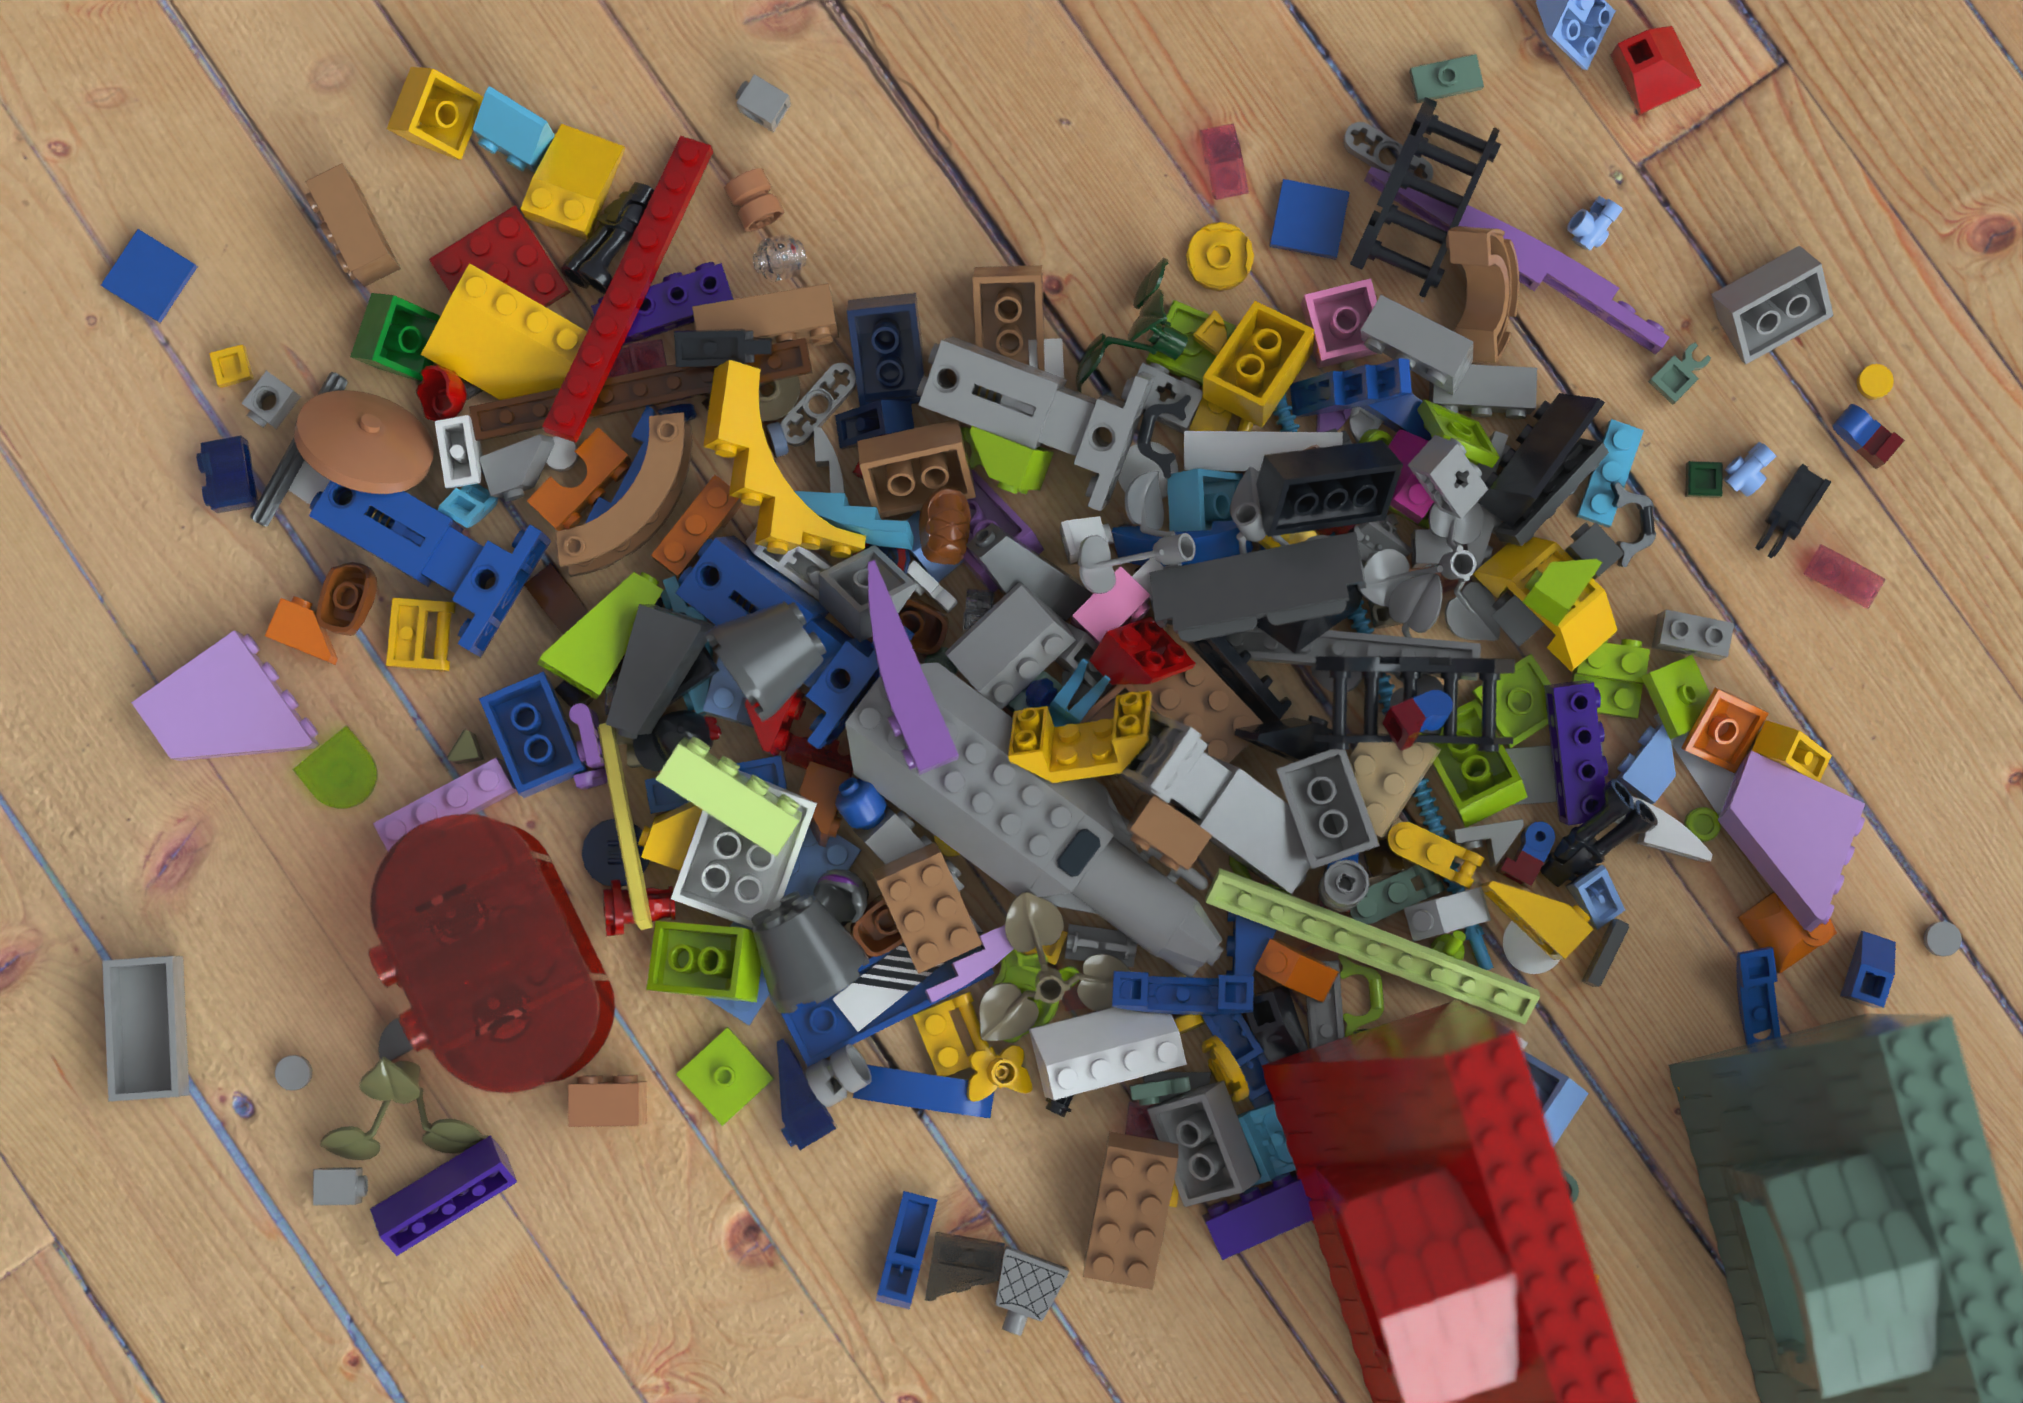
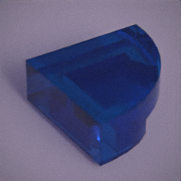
[658,404,698,422]

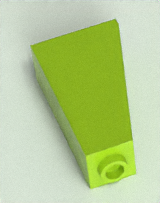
[537,572,663,699]

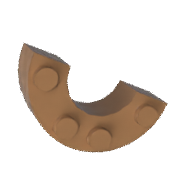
[1446,226,1519,363]

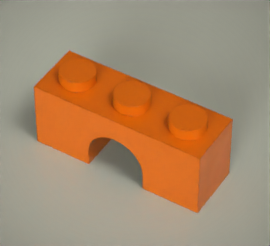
[527,427,632,531]
[651,475,743,579]

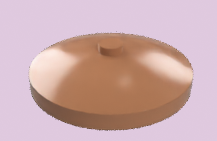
[294,390,434,494]

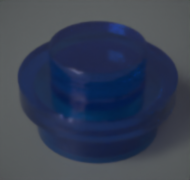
[1025,678,1057,708]

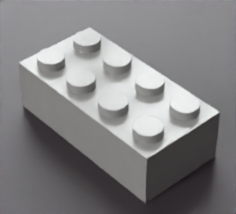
[102,956,189,1102]

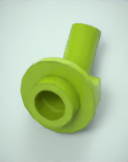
[1430,930,1466,960]

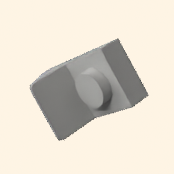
[1450,819,1524,867]

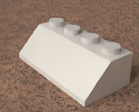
[1029,1007,1187,1100]

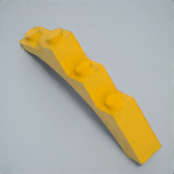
[703,360,866,558]

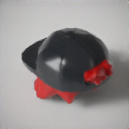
[633,710,722,773]

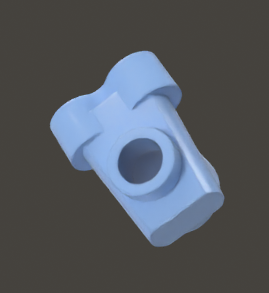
[1567,196,1623,251]
[1724,442,1777,497]

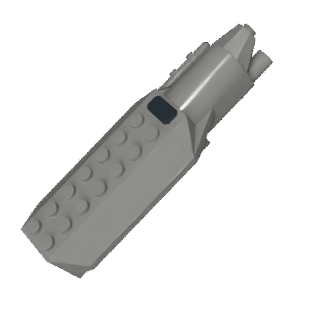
[845,662,1224,978]

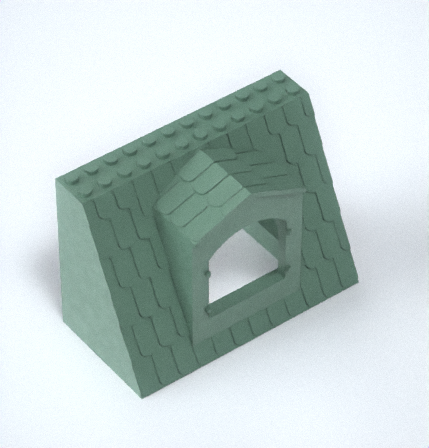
[1669,1013,2023,1403]

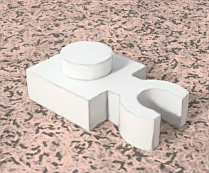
[907,561,957,613]

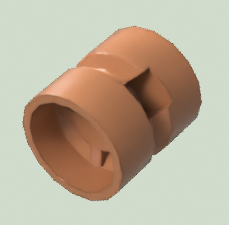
[724,168,785,232]

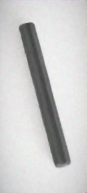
[250,372,347,527]

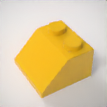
[386,67,483,160]

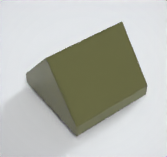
[447,730,484,764]

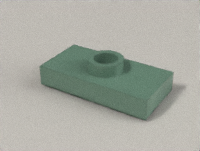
[1409,54,1484,103]

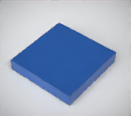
[1269,179,1350,260]
[101,229,197,323]

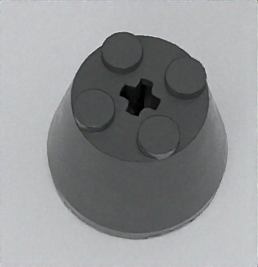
[704,601,826,722]
[751,891,870,1013]

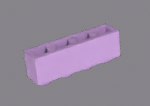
[373,757,517,856]

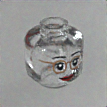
[753,234,806,282]

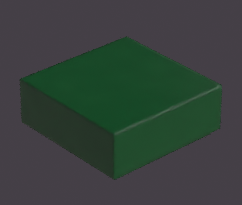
[1686,461,1723,498]

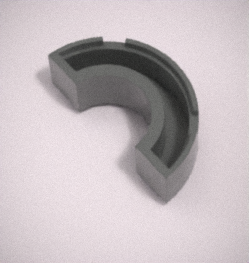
[1491,522,1625,647]

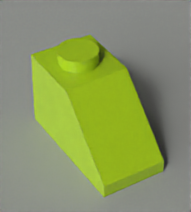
[1523,559,1602,626]

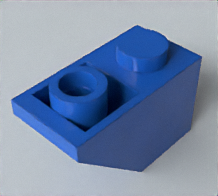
[1840,931,1896,1008]

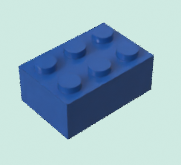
[479,671,588,798]

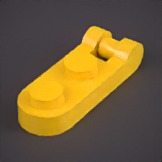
[1386,822,1485,890]

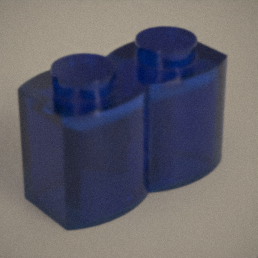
[197,435,258,514]

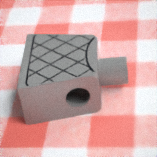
[996,1246,1069,1336]

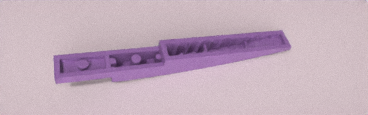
[1364,167,1669,355]

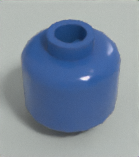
[835,777,887,830]

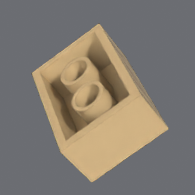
[1349,712,1441,837]

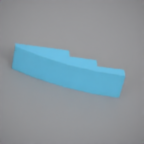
[794,491,914,550]

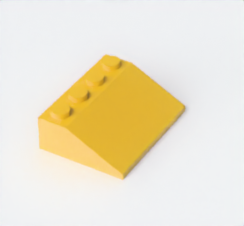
[421,263,587,400]

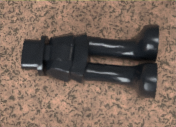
[561,182,654,295]
[1540,779,1658,887]

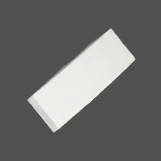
[1613,796,1713,862]

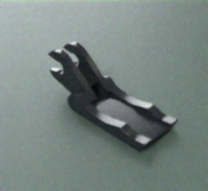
[1755,464,1831,559]

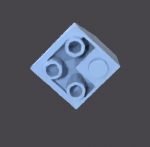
[1536,0,1615,70]

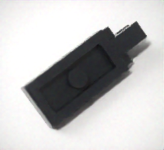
[674,329,772,367]

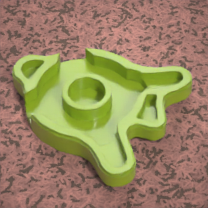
[993,949,1080,1043]

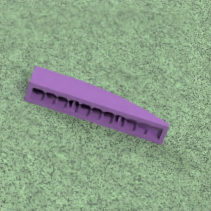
[868,560,959,775]

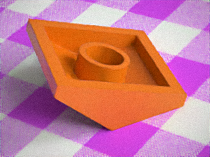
[1681,687,1769,773]

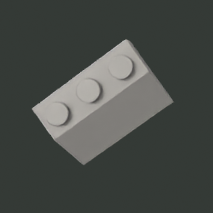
[1711,246,1834,364]
[945,582,1076,710]
[1276,749,1380,869]
[1147,1080,1261,1207]

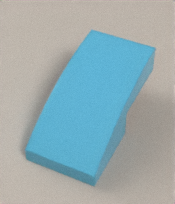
[438,484,499,528]

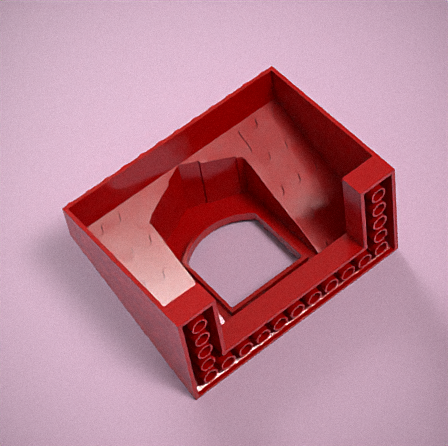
[1262,999,1638,1403]

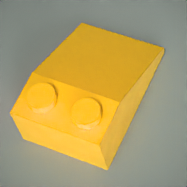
[520,124,625,240]
[1479,881,1594,960]

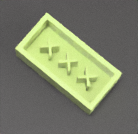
[656,736,802,857]

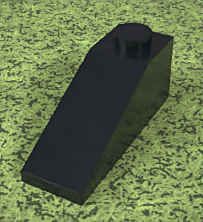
[1234,715,1332,762]

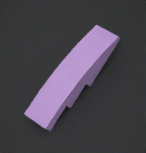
[925,925,1014,1004]

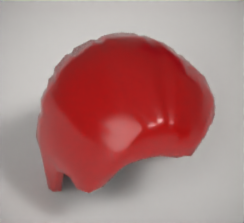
[416,365,467,421]

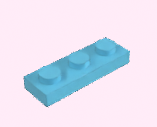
[1576,419,1644,528]

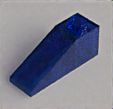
[777,1038,838,1150]

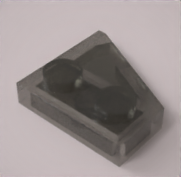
[925,1232,1005,1301]

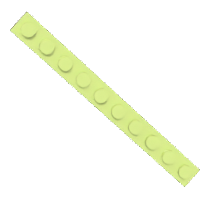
[1205,868,1540,1025]

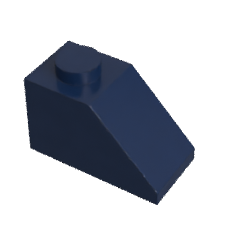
[835,400,914,449]

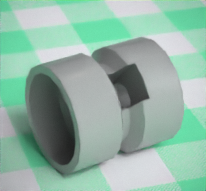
[1318,860,1369,912]
[806,1044,872,1108]

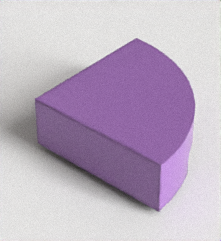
[1316,408,1352,432]
[573,768,608,790]

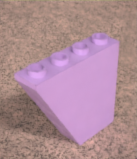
[131,630,320,761]
[1718,750,1865,932]

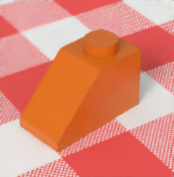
[265,596,338,665]
[1254,939,1339,1002]

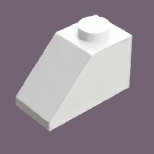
[435,415,483,489]
[1060,516,1114,564]

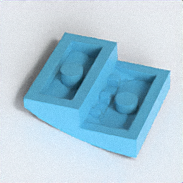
[1237,1102,1296,1187]

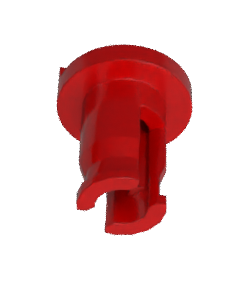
[603,879,676,936]

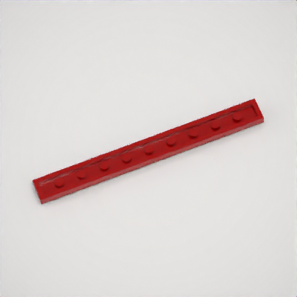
[542,136,713,443]

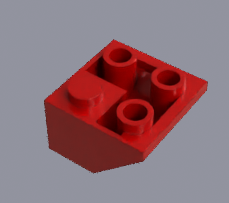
[1610,26,1702,115]
[1089,616,1196,685]
[744,690,806,756]

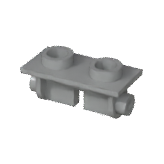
[1065,924,1137,967]

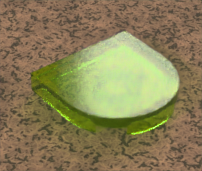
[292,726,378,809]

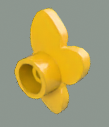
[967,1045,1032,1102]

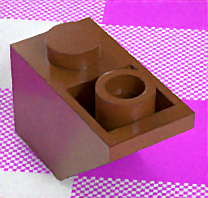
[799,761,849,848]

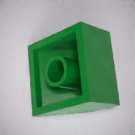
[350,293,440,382]

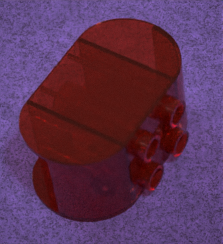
[368,814,616,1093]

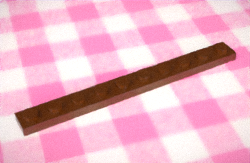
[469,338,813,441]

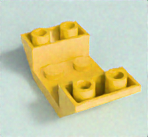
[1473,537,1618,672]
[1008,691,1152,783]

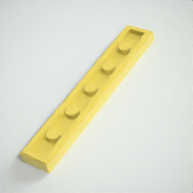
[597,723,653,930]

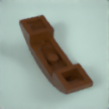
[524,563,625,691]

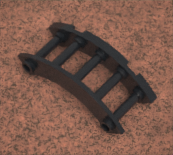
[1350,97,1501,298]
[1314,656,1515,751]

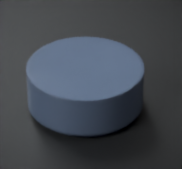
[766,422,789,458]

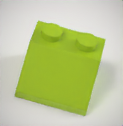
[970,426,1054,494]

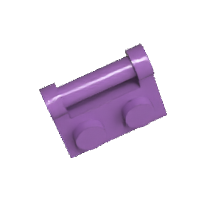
[569,703,605,770]

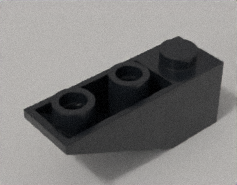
[1246,985,1309,1062]

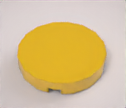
[1186,222,1254,291]
[1202,1036,1249,1102]

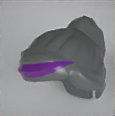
[813,869,869,926]

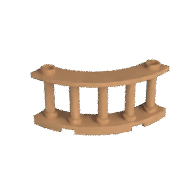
[556,412,692,577]

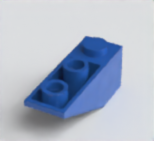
[1226,911,1277,976]

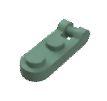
[1349,865,1445,924]

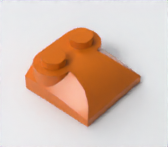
[1737,891,1837,974]

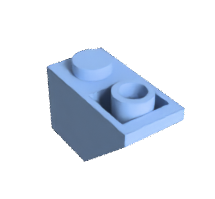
[1616,723,1676,804]

